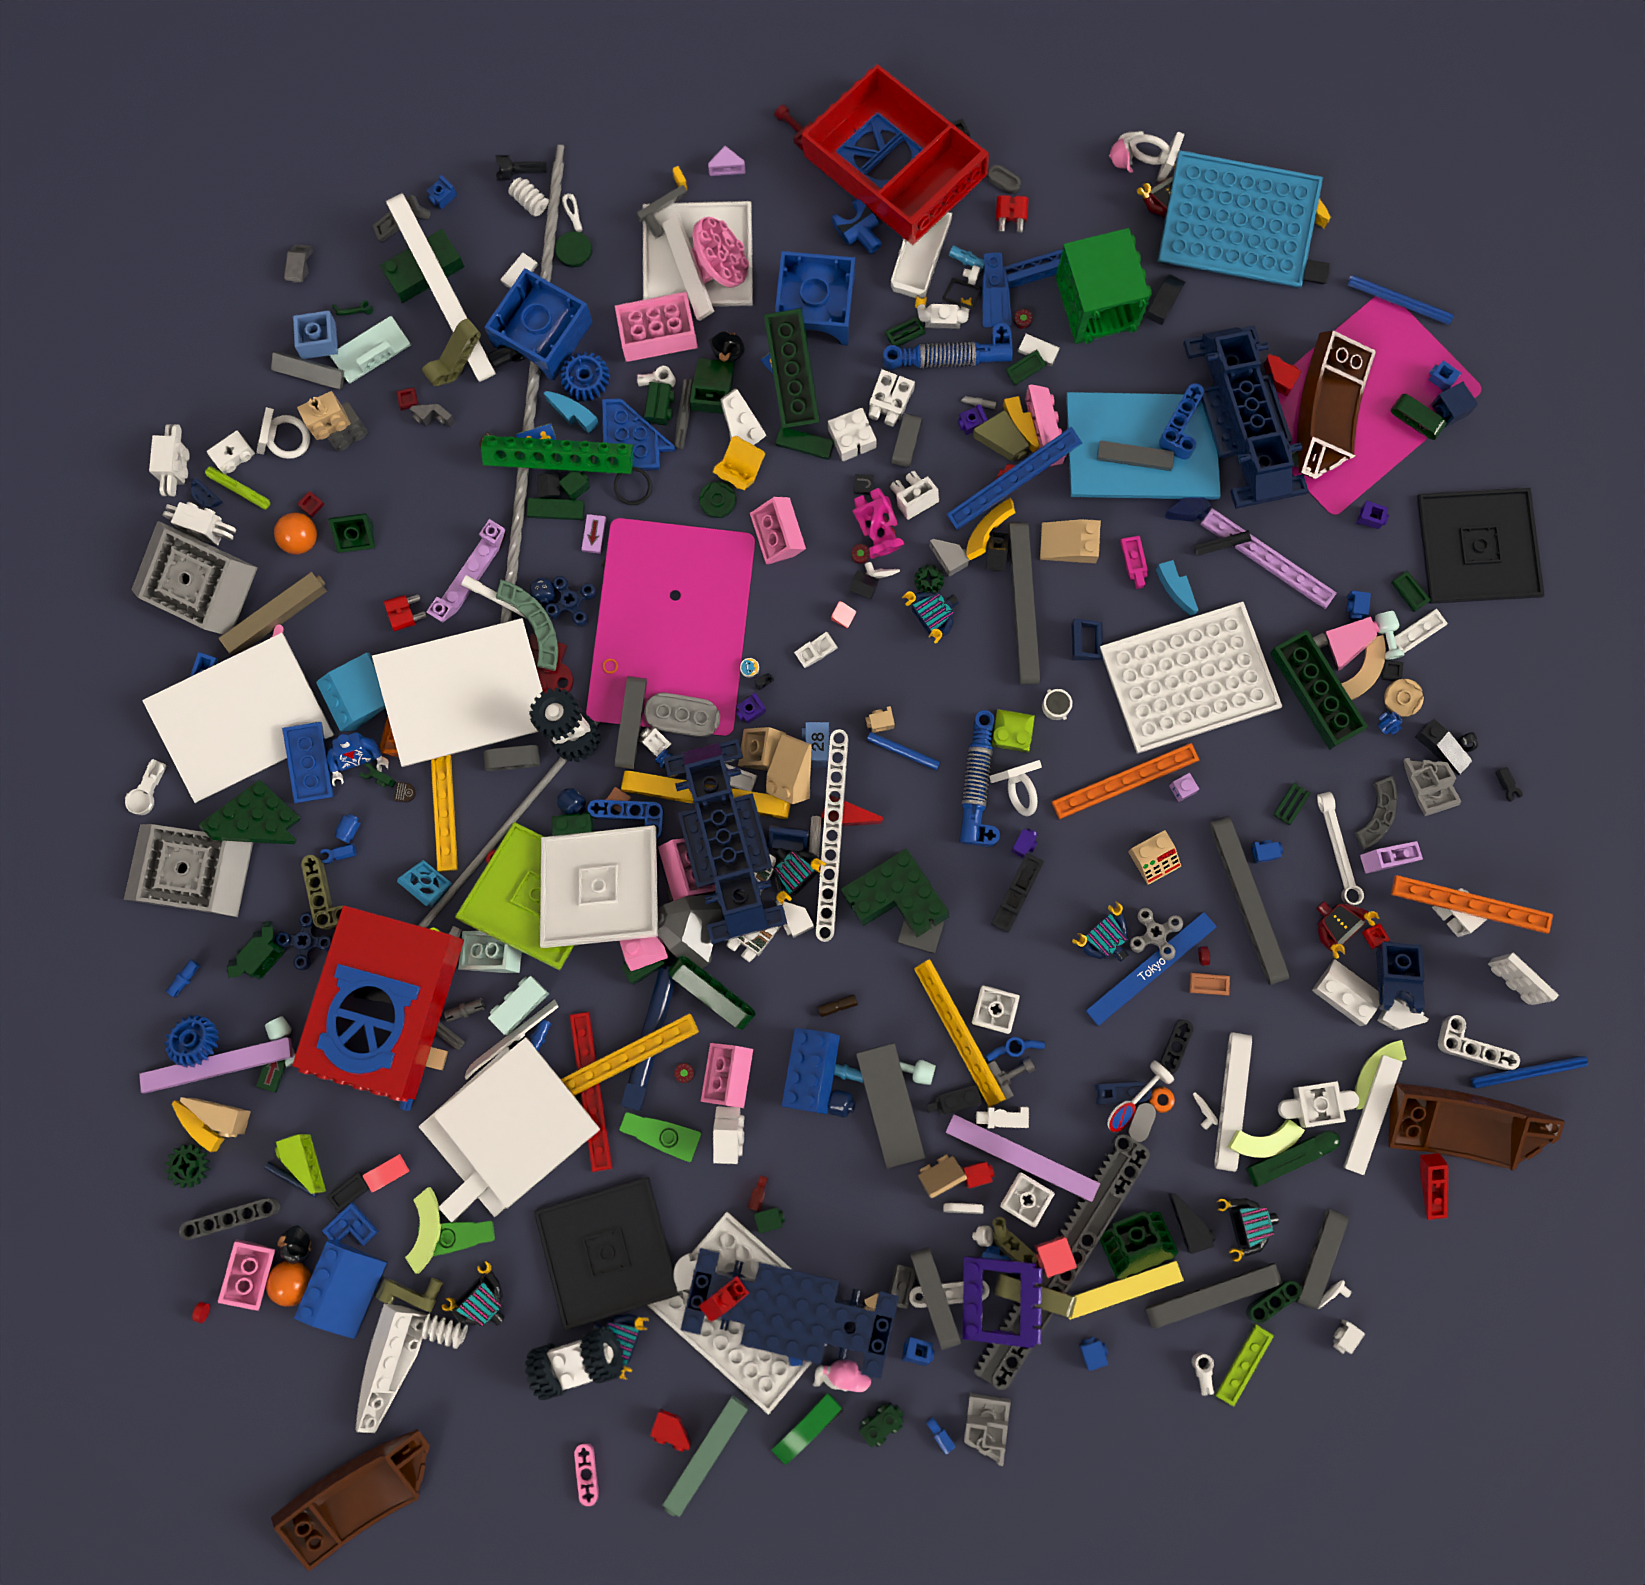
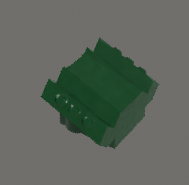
[227,921,285,980]
[1099,1211,1178,1279]

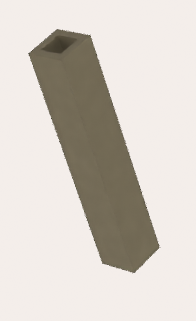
[218,572,327,656]

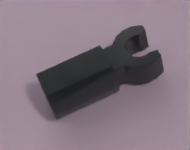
[1495,767,1523,802]

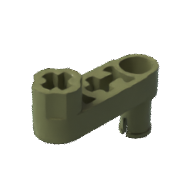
[992,1217,1039,1267]
[376,1278,443,1312]

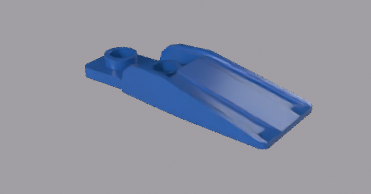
[982,252,1012,328]

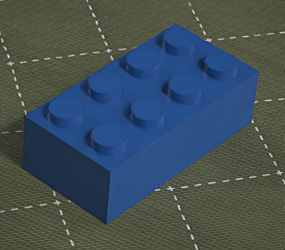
[782,1028,840,1114]

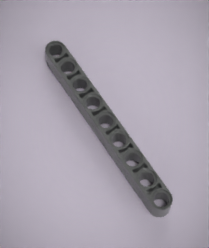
[1008,522,1040,685]
[1209,816,1289,985]

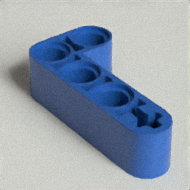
[1159,384,1204,459]
[588,800,664,840]

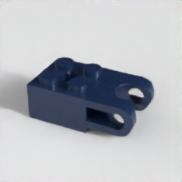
[1376,942,1425,1014]

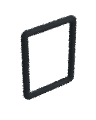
[942,278,982,310]

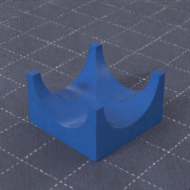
[775,251,855,345]

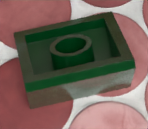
[328,513,375,553]

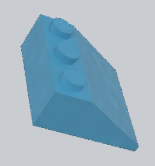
[316,652,386,731]

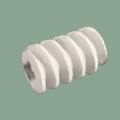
[509,178,549,217]
[422,1313,468,1349]

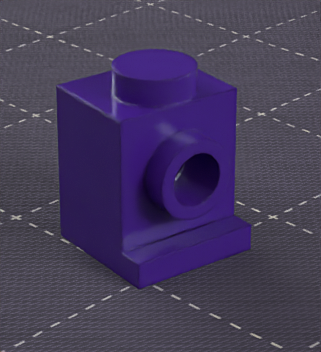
[957,404,988,435]
[1356,501,1389,529]
[735,693,766,724]
[1011,828,1038,858]

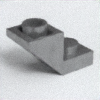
[284,244,313,283]
[410,404,455,427]

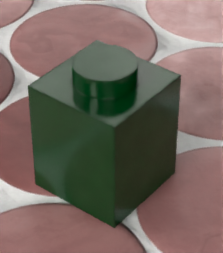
[559,471,590,500]
[754,1207,786,1234]

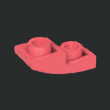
[362,1154,409,1193]

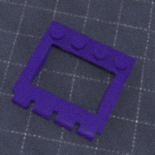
[963,1256,1042,1348]

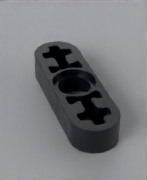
[1160,1020,1193,1074]

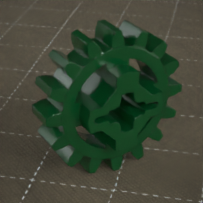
[165,1144,210,1188]

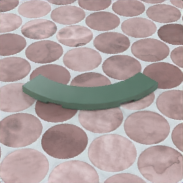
[496,580,558,672]

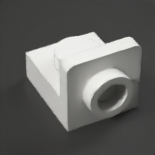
[639,727,671,757]

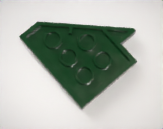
[199,779,300,845]

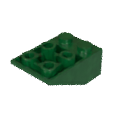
[690,358,735,414]

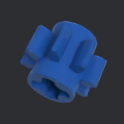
[1378,711,1403,735]

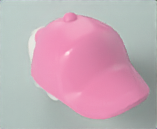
[1109,131,1144,173]
[813,1359,871,1392]

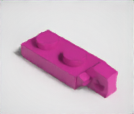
[1120,536,1148,589]

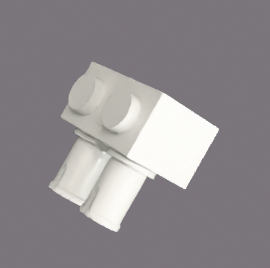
[890,471,939,520]

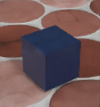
[1431,381,1478,428]

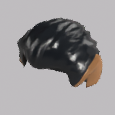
[709,331,745,362]
[277,1225,311,1264]

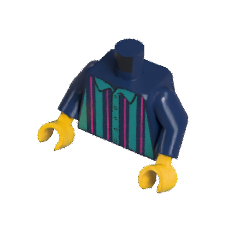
[902,591,959,644]
[1072,901,1129,962]
[593,1314,649,1380]

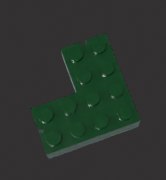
[841,848,949,938]

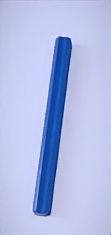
[1348,275,1454,324]
[1471,1056,1588,1088]

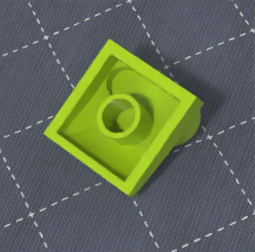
[991,709,1035,753]

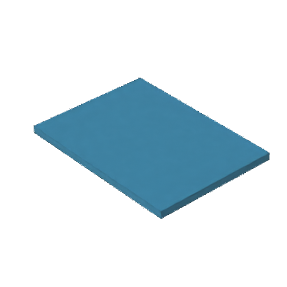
[1157,150,1323,288]
[1066,392,1221,499]

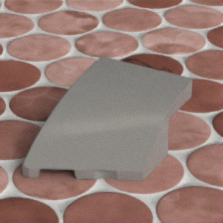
[1403,758,1462,816]
[965,1393,1010,1466]

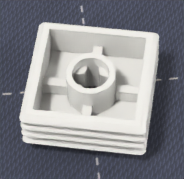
[972,986,1020,1034]
[1000,1172,1054,1227]

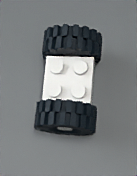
[529,687,601,762]
[525,1326,624,1400]

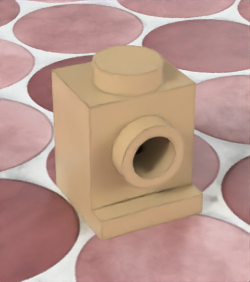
[865,706,895,733]

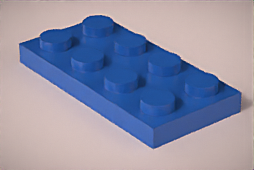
[282,722,334,803]

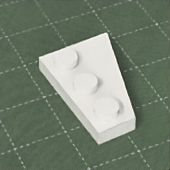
[720,389,767,445]

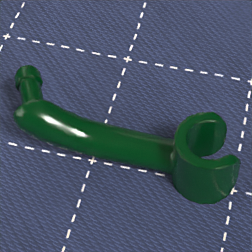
[332,300,373,316]

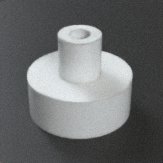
[963,265,981,285]
[972,1226,993,1246]

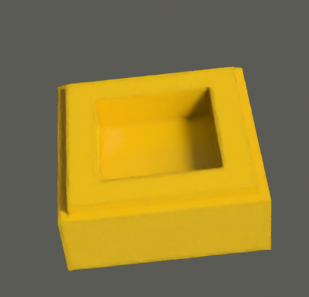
[672,166,688,190]

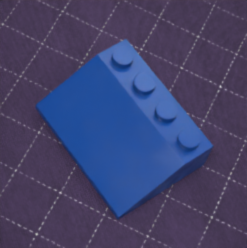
[294,1240,388,1339]

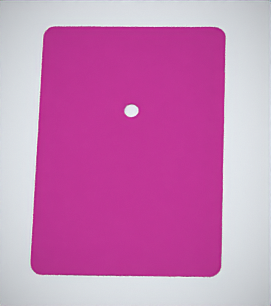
[1276,296,1481,515]
[586,518,755,736]

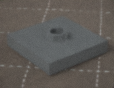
[898,919,945,954]

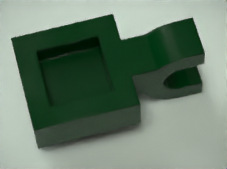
[359,762,396,788]

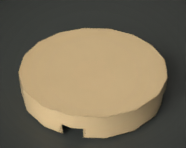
[1384,679,1424,717]

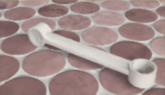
[1317,792,1364,905]

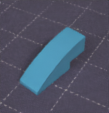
[544,391,599,434]
[1156,560,1198,617]

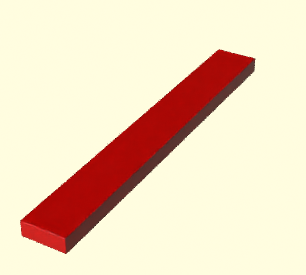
[569,1012,613,1172]

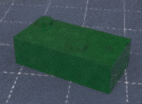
[379,229,465,304]

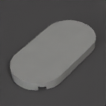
[644,692,720,737]

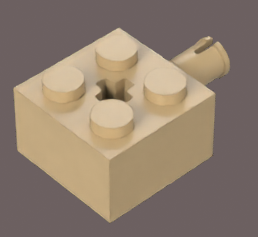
[297,391,351,440]

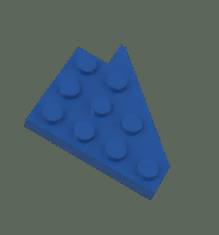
[602,398,675,470]

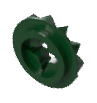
[914,565,944,593]

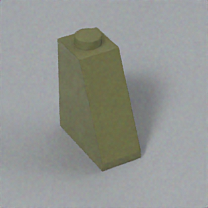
[973,410,1029,462]

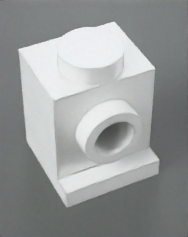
[1333,1319,1365,1354]

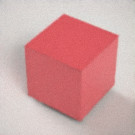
[1035,1236,1077,1277]

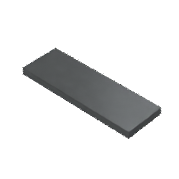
[856,1042,925,1168]

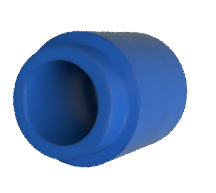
[334,813,361,843]

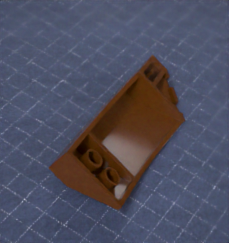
[1388,1083,1565,1171]
[271,1429,430,1572]

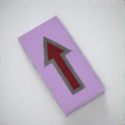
[582,514,606,554]

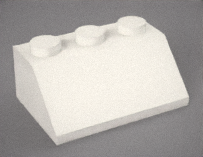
[1311,959,1379,1026]

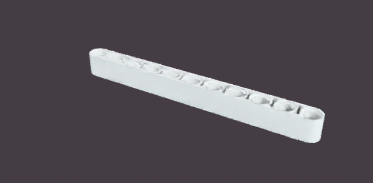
[386,193,496,382]
[816,729,848,942]

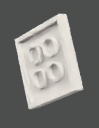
[1488,953,1559,1005]

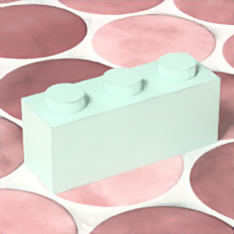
[488,976,549,1036]

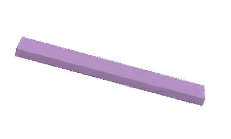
[1200,508,1337,609]
[139,1037,293,1094]
[946,1114,1100,1202]

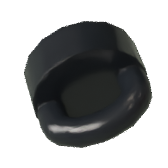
[1456,732,1478,752]

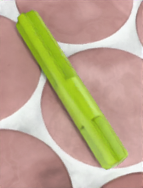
[205,466,271,509]

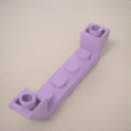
[427,519,506,623]

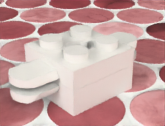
[149,424,189,496]
[163,502,236,546]
[1278,1081,1359,1128]

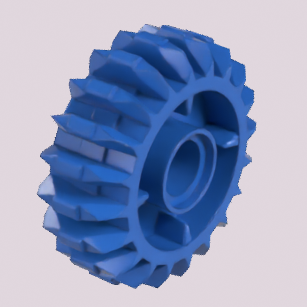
[560,352,610,402]
[164,1015,220,1068]

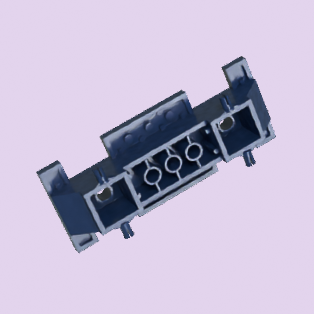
[1183,325,1309,509]
[664,739,788,944]
[680,1247,899,1379]

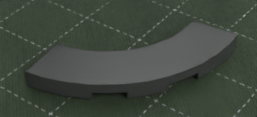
[1354,776,1398,851]

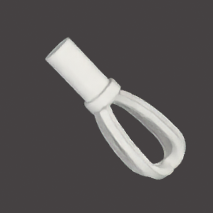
[562,194,583,232]

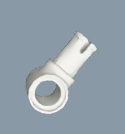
[637,366,676,387]
[1192,1352,1214,1395]

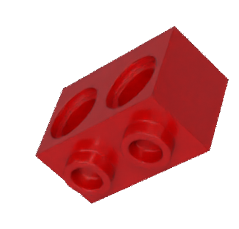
[961,1161,995,1188]

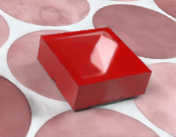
[1362,923,1390,949]

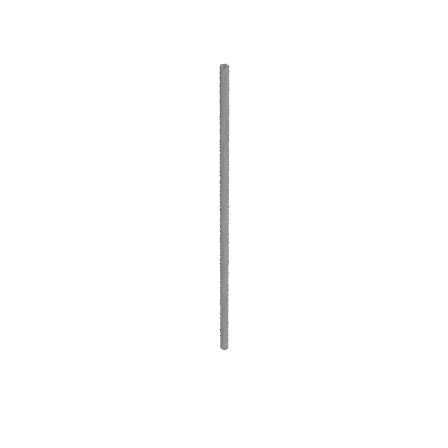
[418,721,600,928]

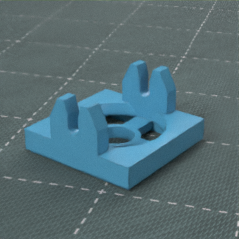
[397,860,452,908]

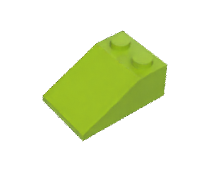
[275,1134,326,1194]

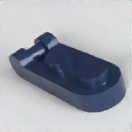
[1095,1082,1152,1104]

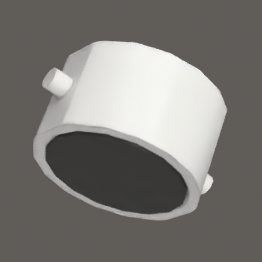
[1042,689,1072,720]

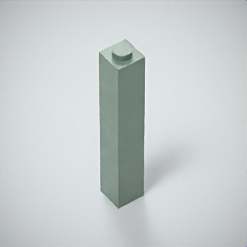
[663,1395,749,1517]

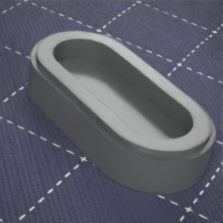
[987,165,1021,194]

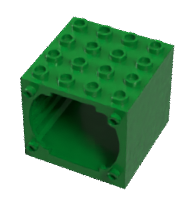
[1055,228,1151,344]

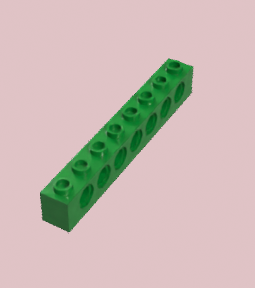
[481,435,634,474]

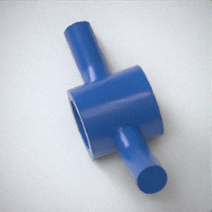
[985,1037,1045,1062]

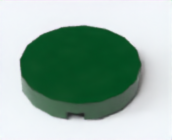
[555,231,592,268]
[699,481,736,518]

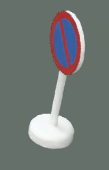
[1107,1060,1175,1132]

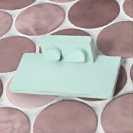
[330,316,411,383]

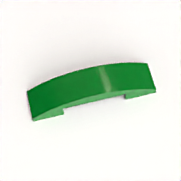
[771,1393,842,1465]

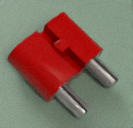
[995,195,1028,233]
[383,595,427,632]

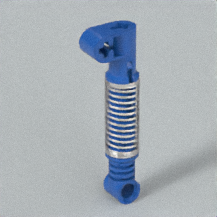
[883,323,1013,370]
[960,710,1000,847]

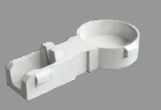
[124,759,167,815]

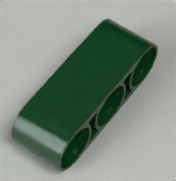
[1391,394,1447,440]
[1246,1280,1301,1323]

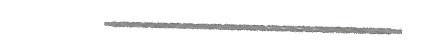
[501,144,564,624]

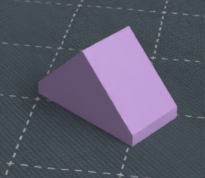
[708,146,745,176]

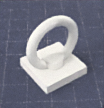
[1129,132,1184,182]
[256,407,310,459]
[989,760,1042,816]

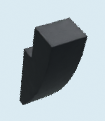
[1146,274,1185,325]

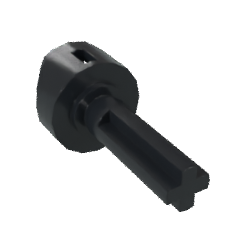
[495,155,547,181]

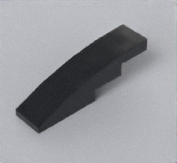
[991,853,1044,933]

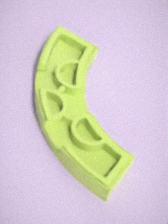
[1355,1040,1406,1110]
[1227,1119,1305,1157]
[405,1187,441,1274]

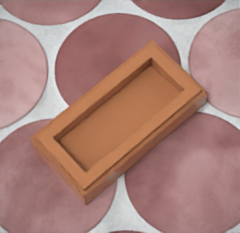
[1189,973,1230,996]

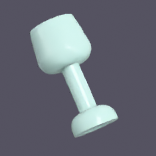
[1375,611,1405,660]
[265,1016,296,1067]
[900,1060,936,1085]

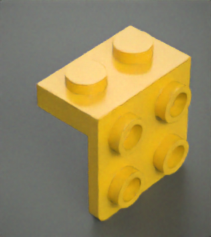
[713,435,765,490]

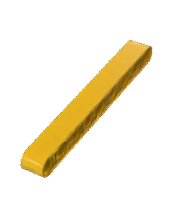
[621,771,791,819]

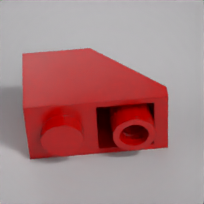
[1264,354,1302,397]
[699,1276,749,1323]
[650,1409,691,1452]

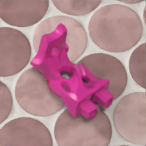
[853,488,905,559]

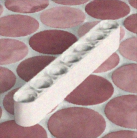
[1214,1032,1252,1172]

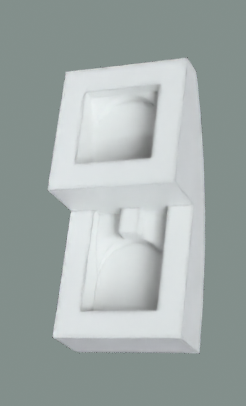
[794,632,838,668]

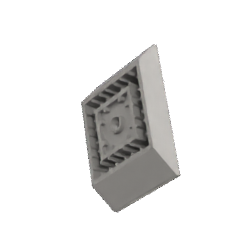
[131,521,258,635]
[124,824,253,917]

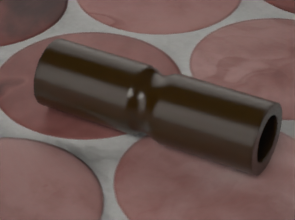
[817,994,858,1017]

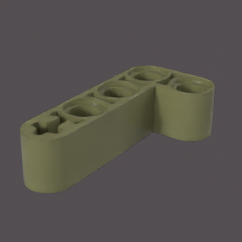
[422,319,481,386]
[301,855,343,930]
[994,1273,1077,1318]

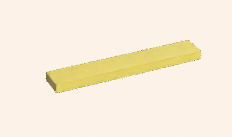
[1068,1261,1183,1320]

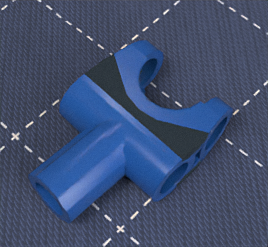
[831,199,882,254]

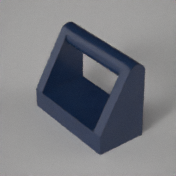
[1071,619,1103,660]
[768,825,809,851]

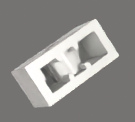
[206,431,255,474]

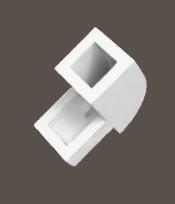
[674,1253,698,1292]

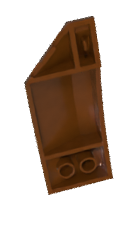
[1297,331,1376,479]

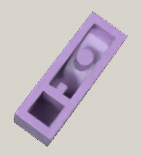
[1360,841,1423,874]

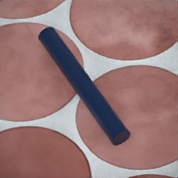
[264,1162,319,1198]

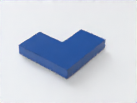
[322,1202,379,1246]

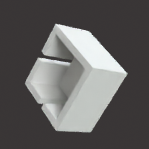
[828,408,877,462]
[1432,888,1487,937]
[713,1106,744,1164]

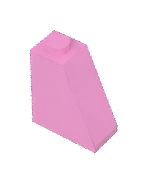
[1325,617,1379,671]

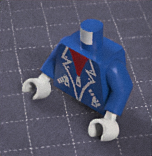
[327,733,389,786]

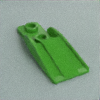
[619,1112,701,1162]
[418,1221,495,1256]

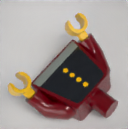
[1137,163,1176,219]
[1316,901,1380,959]

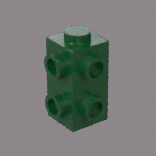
[859,1402,904,1448]

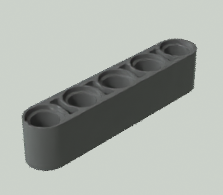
[615,676,647,769]
[179,1198,280,1240]
[1296,1208,1349,1310]
[910,1247,961,1350]

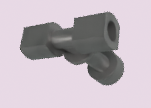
[987,1056,1036,1101]

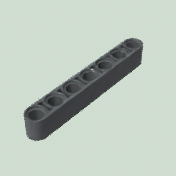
[1145,1263,1283,1329]

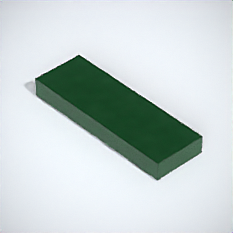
[775,426,834,460]
[527,498,585,520]

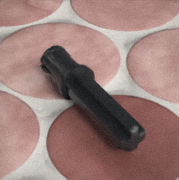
[1194,530,1252,556]

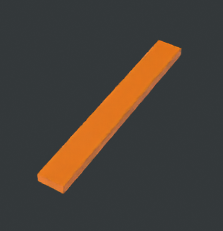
[1051,743,1199,820]
[1391,875,1553,934]

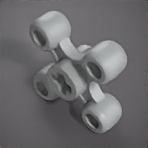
[1130,908,1183,961]

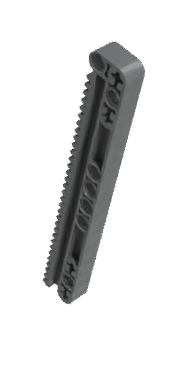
[973,1135,1150,1390]

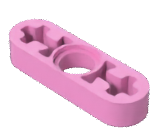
[574,1443,599,1506]

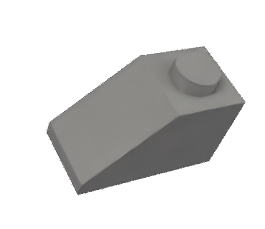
[929,539,969,577]

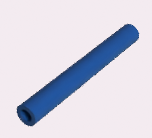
[867,732,940,771]

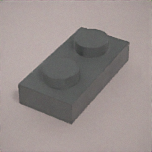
[889,1264,916,1309]

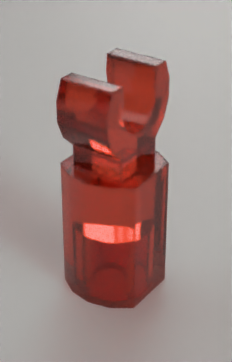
[747,1175,768,1212]

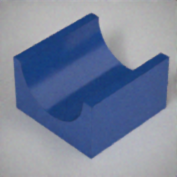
[484,268,593,381]

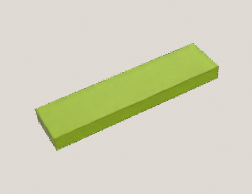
[1215,1324,1274,1407]

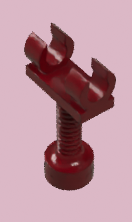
[774,104,813,150]

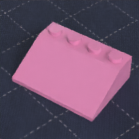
[615,292,698,362]

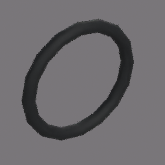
[614,467,652,505]

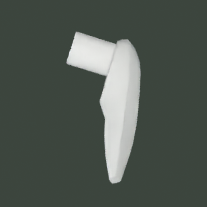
[865,562,900,578]
[1193,1093,1218,1130]
[1318,1280,1351,1309]

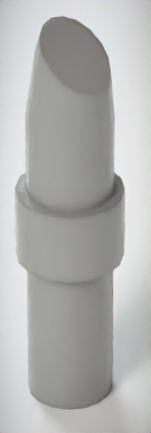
[961,396,996,410]

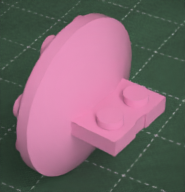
[692,217,749,288]

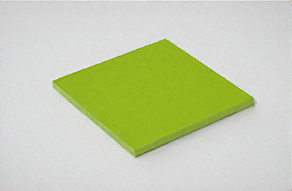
[455,822,575,971]

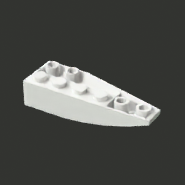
[356,1304,428,1433]

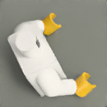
[915,296,972,329]

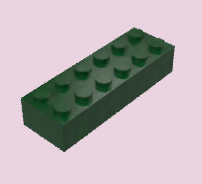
[764,308,820,428]
[1270,630,1368,750]

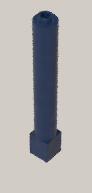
[621,965,676,1111]

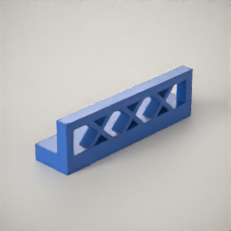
[1003,249,1062,289]

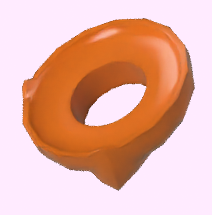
[1149,1086,1175,1113]

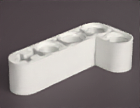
[1438,1015,1520,1070]

